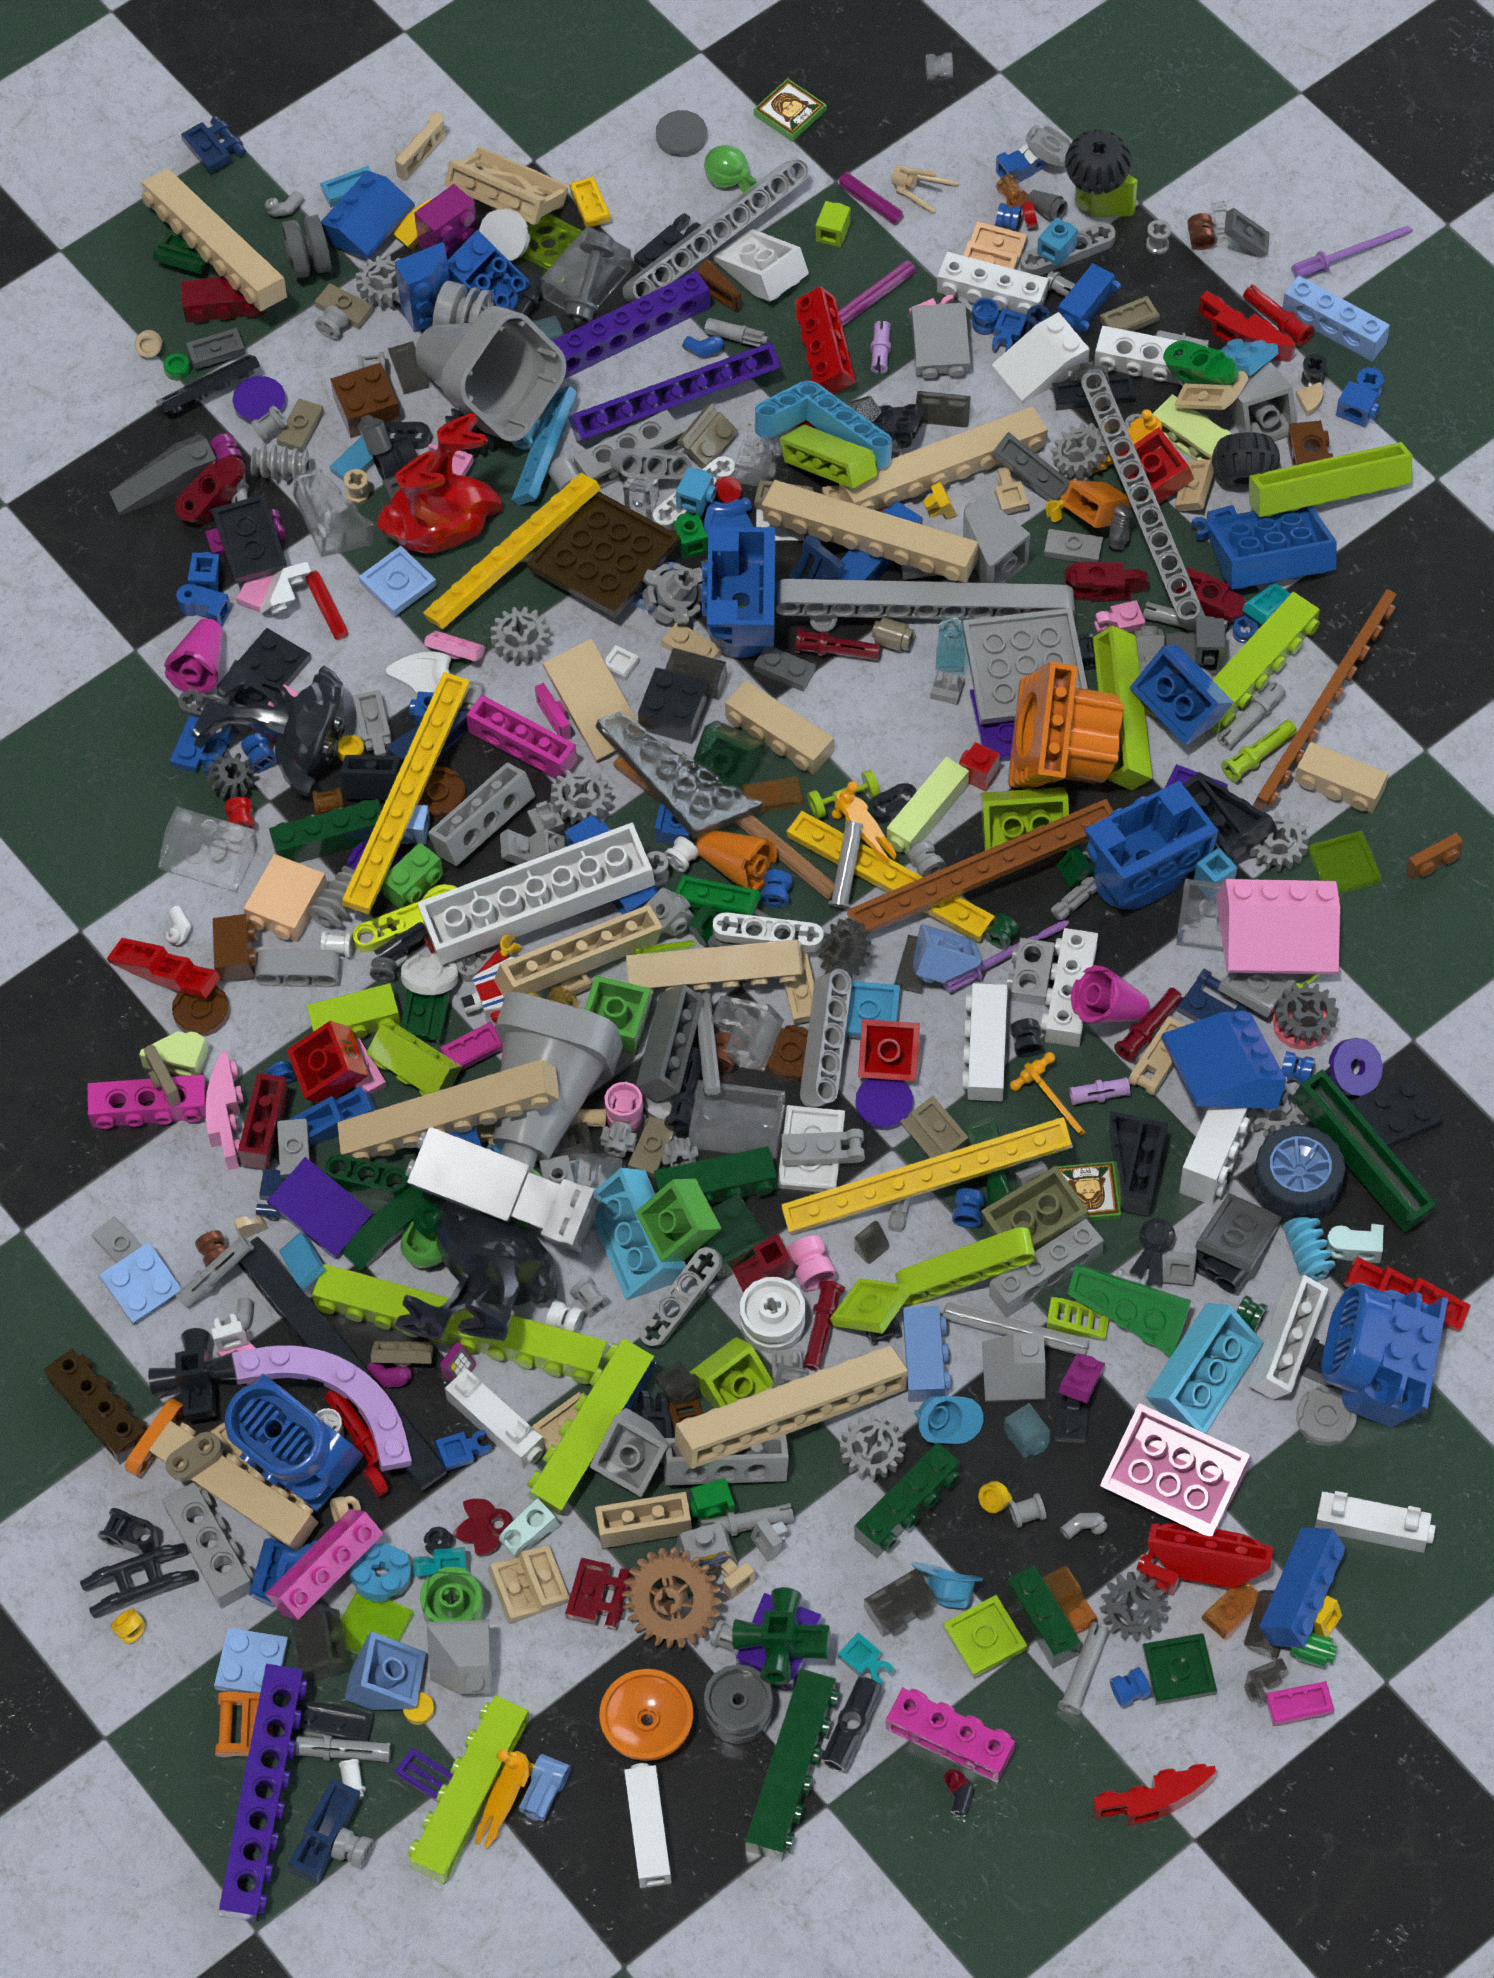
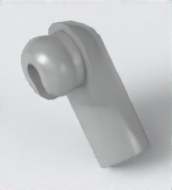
[265,191,304,217]

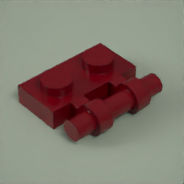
[565,1558,631,1630]

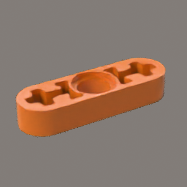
[124,1398,184,1478]

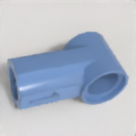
[519,1754,571,1821]

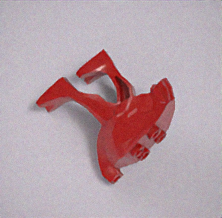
[376,413,502,554]

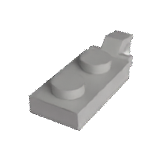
[353,690,391,756]

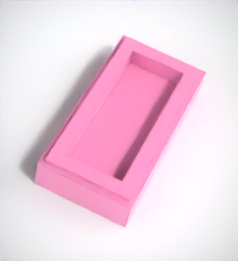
[236,571,279,612]

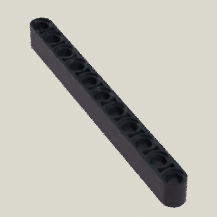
[233,1236,446,1492]

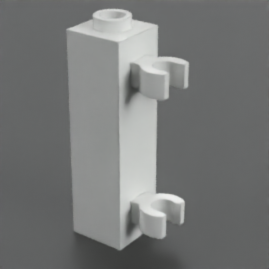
[445,1368,544,1469]
[1315,1491,1435,1553]

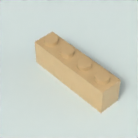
[725,680,834,775]

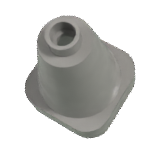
[416,306,566,441]
[493,992,623,1168]

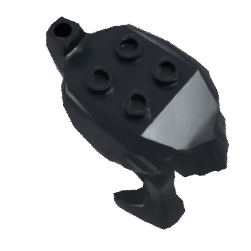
[192,659,346,797]
[395,1211,558,1341]

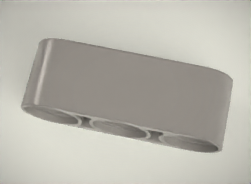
[610,448,692,480]
[255,949,340,987]

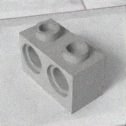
[1007,938,1055,1006]

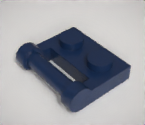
[787,535,845,580]
[1177,968,1249,1022]

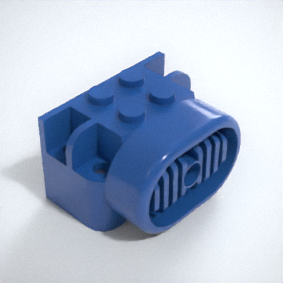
[702,527,775,658]
[1084,781,1218,910]
[1321,1283,1448,1428]
[225,1373,364,1512]

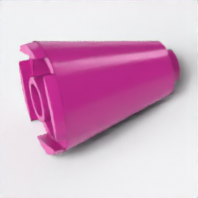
[164,619,223,693]
[1071,965,1149,1024]

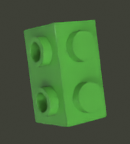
[382,842,443,909]

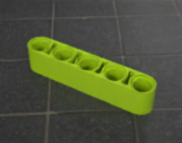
[895,1227,1036,1305]

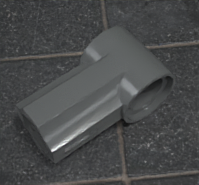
[357,414,392,455]

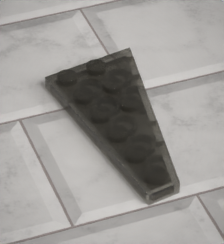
[596,711,763,838]

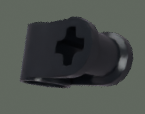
[1195,1249,1253,1294]
[98,1508,160,1555]

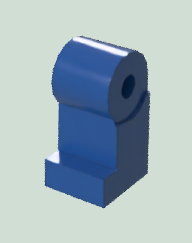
[176,584,231,627]

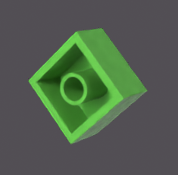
[584,975,652,1054]
[635,1179,722,1262]

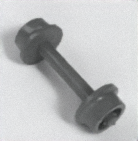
[564,231,614,324]

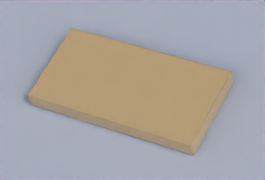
[542,638,645,762]

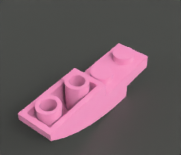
[206,1051,244,1170]

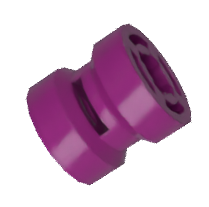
[209,434,243,462]

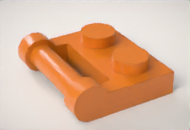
[215,1692,274,1758]

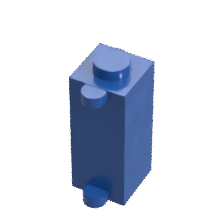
[1058,263,1121,334]

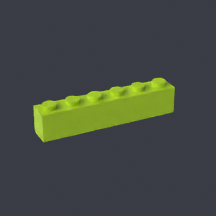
[1249,442,1413,517]
[1210,592,1320,734]
[1093,625,1152,791]
[527,1338,654,1515]
[407,1695,529,1885]

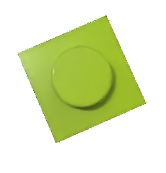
[816,201,851,247]

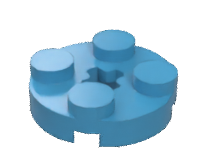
[349,1543,411,1602]

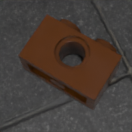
[1287,420,1333,466]

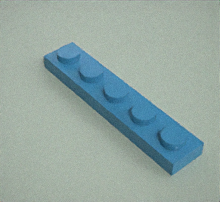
[511,386,577,506]

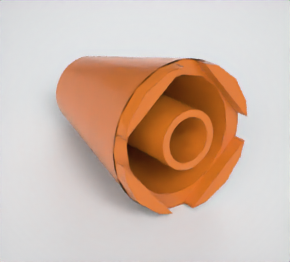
[696,830,777,890]

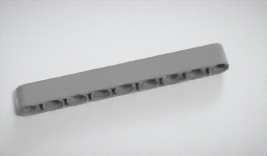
[623,159,809,303]

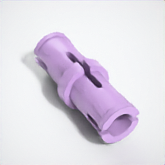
[870,321,891,374]
[1069,1077,1130,1105]

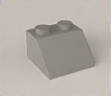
[589,1408,669,1497]

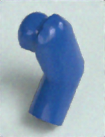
[682,336,724,358]

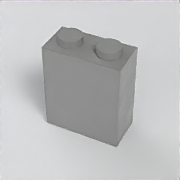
[911,303,970,378]

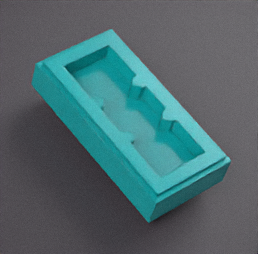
[1242,583,1291,625]

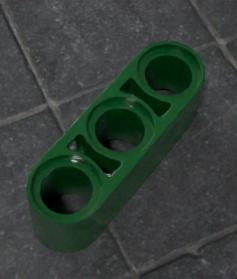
[325,1154,409,1203]

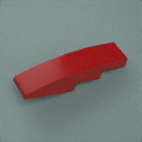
[106,938,221,999]
[1343,1256,1471,1332]

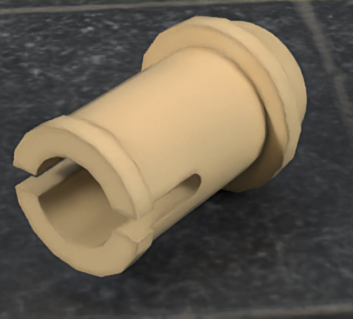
[570,1109,606,1129]

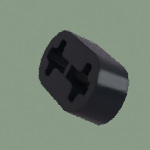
[384,422,431,450]
[868,783,917,824]

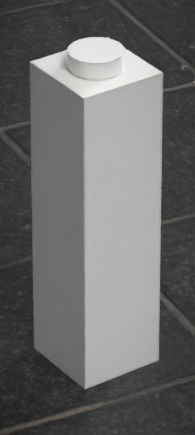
[625,1763,671,1888]

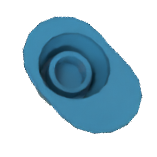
[914,1396,983,1444]
[911,1562,983,1608]

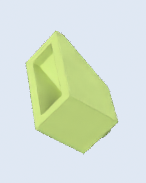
[139,1031,209,1076]

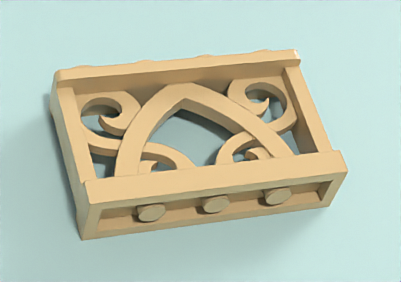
[444,147,568,225]

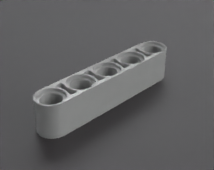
[800,969,852,1108]

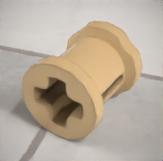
[344,469,370,504]

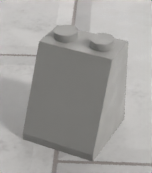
[1226,361,1297,440]
[963,495,1030,583]

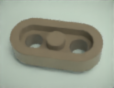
[166,1432,224,1482]

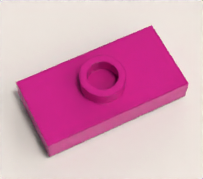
[535,682,571,740]
[440,1022,503,1071]
[1265,1681,1334,1726]

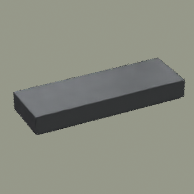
[991,432,1070,501]

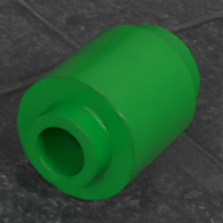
[1289,1632,1337,1668]

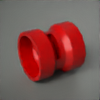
[224,797,255,836]

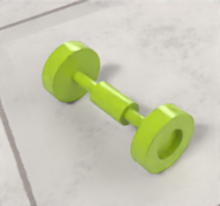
[807,770,880,819]

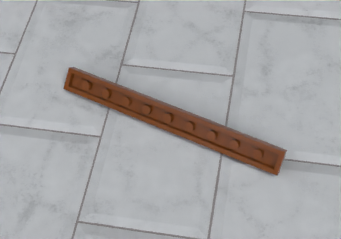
[1253,589,1397,811]
[846,799,1113,938]

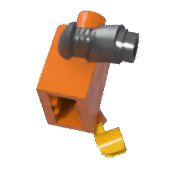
[1045,480,1134,550]

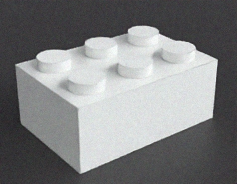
[1179,1106,1250,1205]

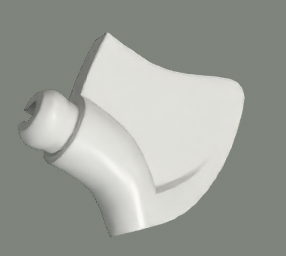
[385,651,451,694]

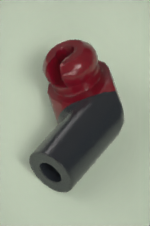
[944,1769,973,1817]

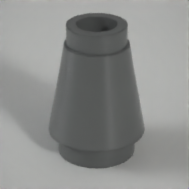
[1027,190,1068,221]

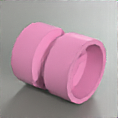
[605,1082,644,1132]
[787,1235,837,1291]

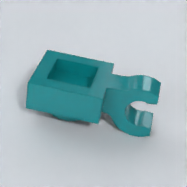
[413,1547,467,1577]

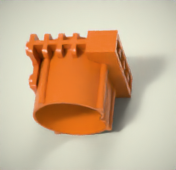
[1008,662,1124,790]

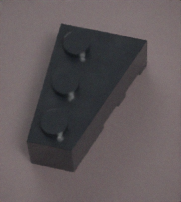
[1182,772,1277,862]
[1109,1111,1168,1216]

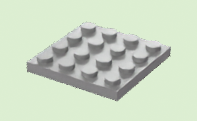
[962,608,1088,725]

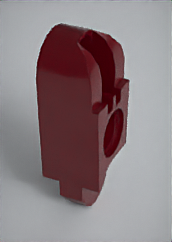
[175,456,245,525]
[1064,562,1149,603]
[1167,568,1246,623]

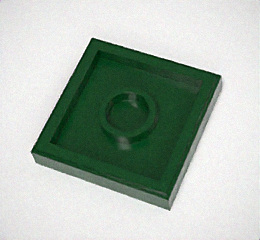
[1142,1633,1217,1705]

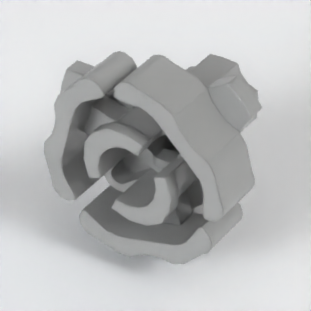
[643,564,703,624]

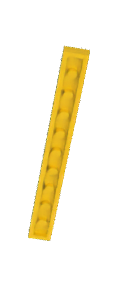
[342,672,470,915]
[781,1117,1073,1234]

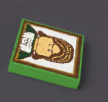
[753,78,827,142]
[1057,1161,1121,1222]

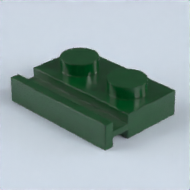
[153,231,209,274]
[400,989,451,1043]

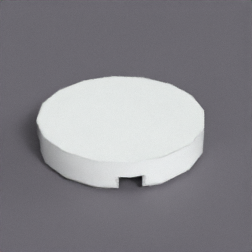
[479,208,530,261]
[401,954,458,995]

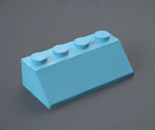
[593,1168,686,1300]
[1145,1303,1263,1434]

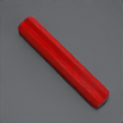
[305,570,348,640]

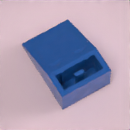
[447,230,530,310]

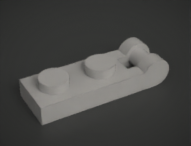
[781,1129,865,1166]

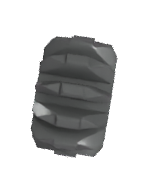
[206,751,255,799]

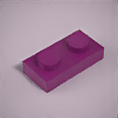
[1058,1353,1106,1403]

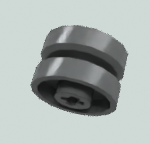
[282,214,332,280]
[704,1664,773,1744]

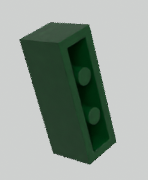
[1007,1565,1081,1669]

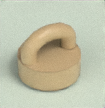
[135,330,163,358]
[330,1496,361,1523]

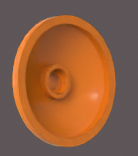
[599,1669,693,1761]

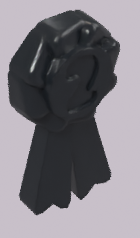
[1130,1217,1176,1288]

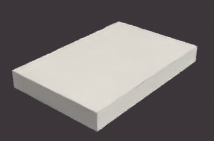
[777,1105,845,1192]

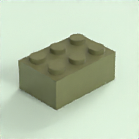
[981,1165,1090,1251]

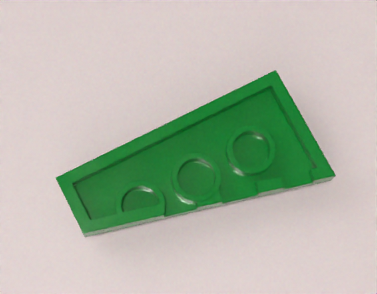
[1067,1264,1192,1357]

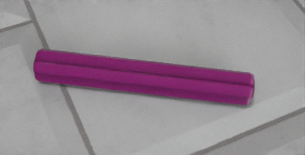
[838,260,915,327]

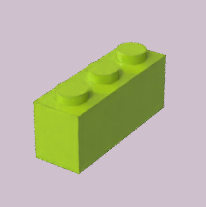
[306,983,401,1039]
[366,1022,462,1096]

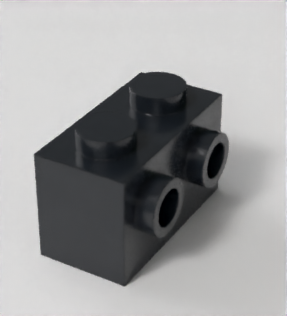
[340,755,402,800]

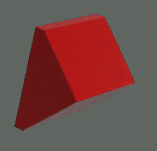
[858,1019,920,1081]

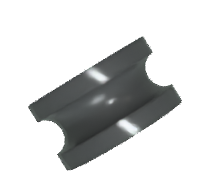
[369,957,397,982]

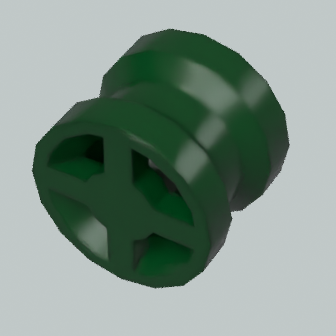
[984,914,1020,950]
[1236,1295,1268,1332]

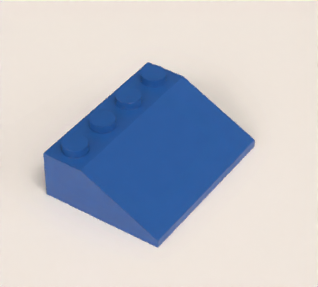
[1205,506,1337,589]
[1161,1011,1286,1109]

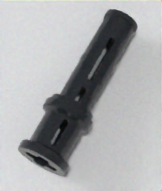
[664,1047,702,1133]

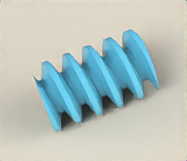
[1282,1217,1335,1282]

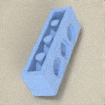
[1282,275,1390,362]

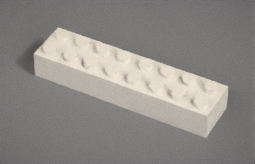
[418,823,655,965]

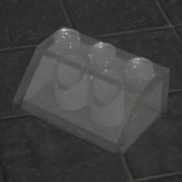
[158,806,258,893]

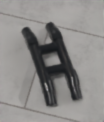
[80,1543,196,1618]

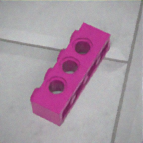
[466,695,577,778]
[88,1075,208,1129]
[265,1509,383,1620]

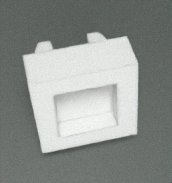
[211,1314,248,1352]

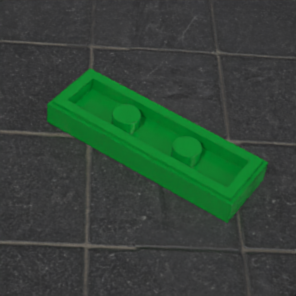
[675,875,761,915]

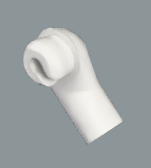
[166,906,191,945]

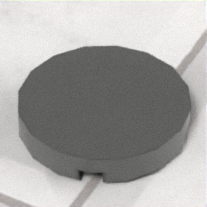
[656,110,707,157]

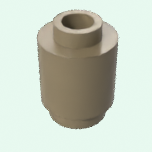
[871,617,914,651]

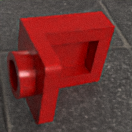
[1136,1550,1179,1596]

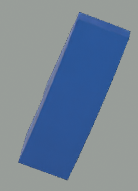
[289,1086,377,1146]

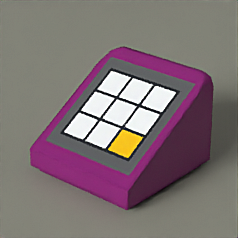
[440,1342,476,1382]

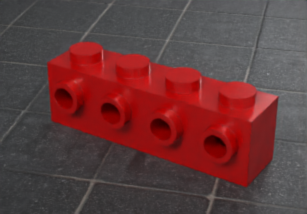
[794,286,856,395]

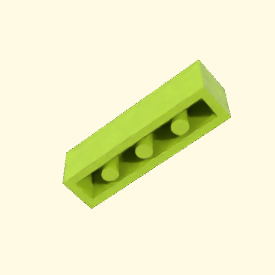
[780,425,878,489]

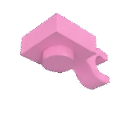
[1094,600,1145,632]

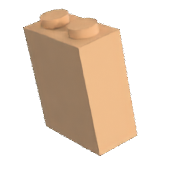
[243,854,328,942]

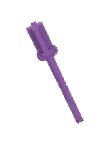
[1291,226,1413,278]
[942,921,1069,993]

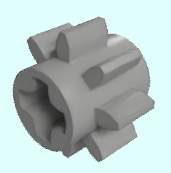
[600,1121,637,1158]
[662,1136,698,1167]

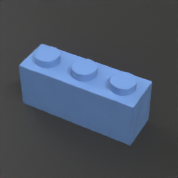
[903,1306,950,1402]

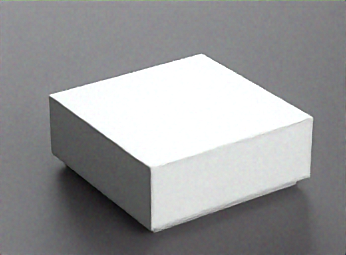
[604,645,639,682]

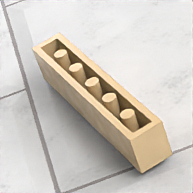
[494,904,663,999]
[626,940,803,995]
[149,1421,319,1551]

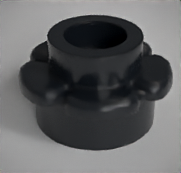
[424,1526,454,1555]

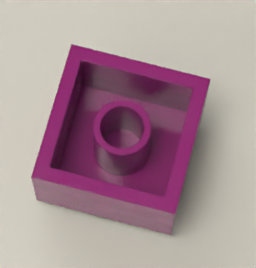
[414,184,478,258]

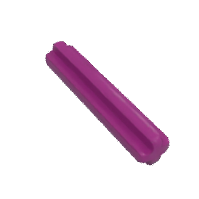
[839,172,903,224]

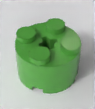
[420,1567,484,1623]

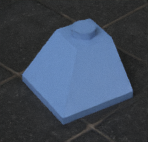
[913,924,982,983]
[345,1631,426,1710]

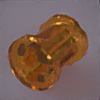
[996,174,1029,208]
[312,787,344,815]

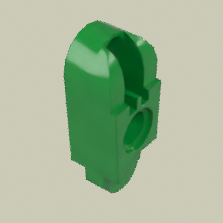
[1163,340,1239,385]

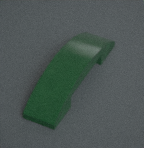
[341,1186,447,1273]

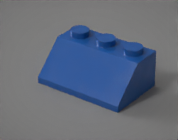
[321,171,415,258]
[394,242,450,333]
[1129,645,1234,745]

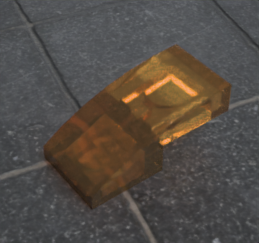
[1042,1566,1098,1635]

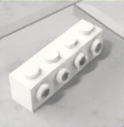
[937,252,1049,315]
[1041,928,1098,1047]
[962,983,1007,1101]
[1248,1275,1328,1400]

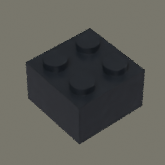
[638,667,709,744]

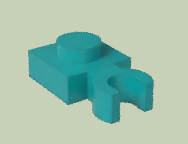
[838,1632,894,1686]

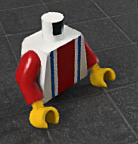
[460,934,541,1023]

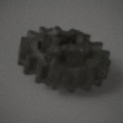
[819,918,871,980]

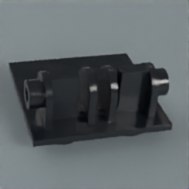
[869,404,927,448]

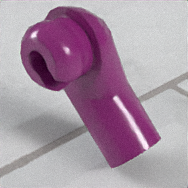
[366,1362,412,1388]

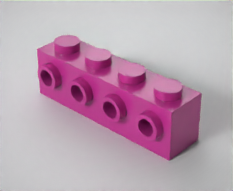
[886,1687,1015,1783]

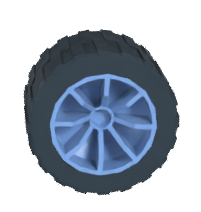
[1253,1125,1345,1223]

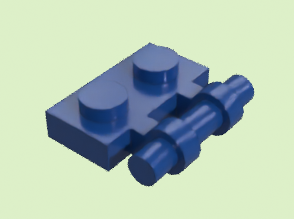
[170,715,234,775]

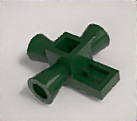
[952,1117,1037,1206]
[732,1587,831,1685]

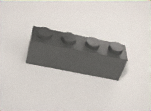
[636,984,703,1103]

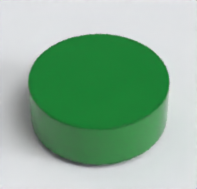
[163,353,191,381]

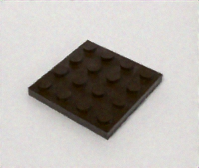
[527,491,681,618]

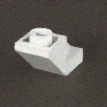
[259,562,311,614]

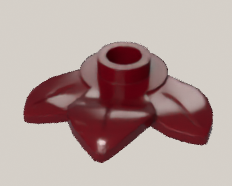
[453,1498,513,1555]

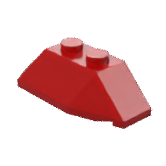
[1147,1523,1273,1589]

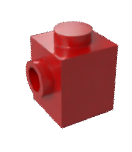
[959,742,1000,792]

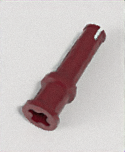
[795,628,880,661]
[1114,987,1183,1063]
[802,1280,845,1372]

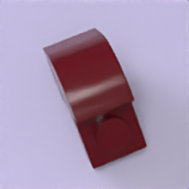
[732,1234,796,1293]

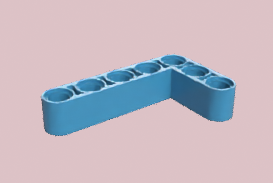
[755,381,892,469]

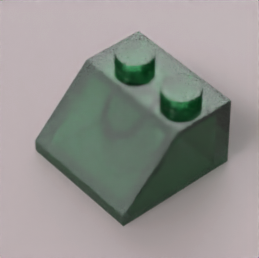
[687,720,766,799]

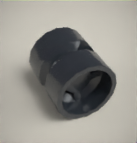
[372,436,418,480]

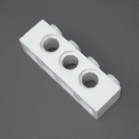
[1094,326,1207,386]

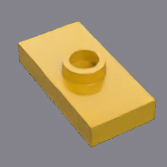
[569,176,611,228]

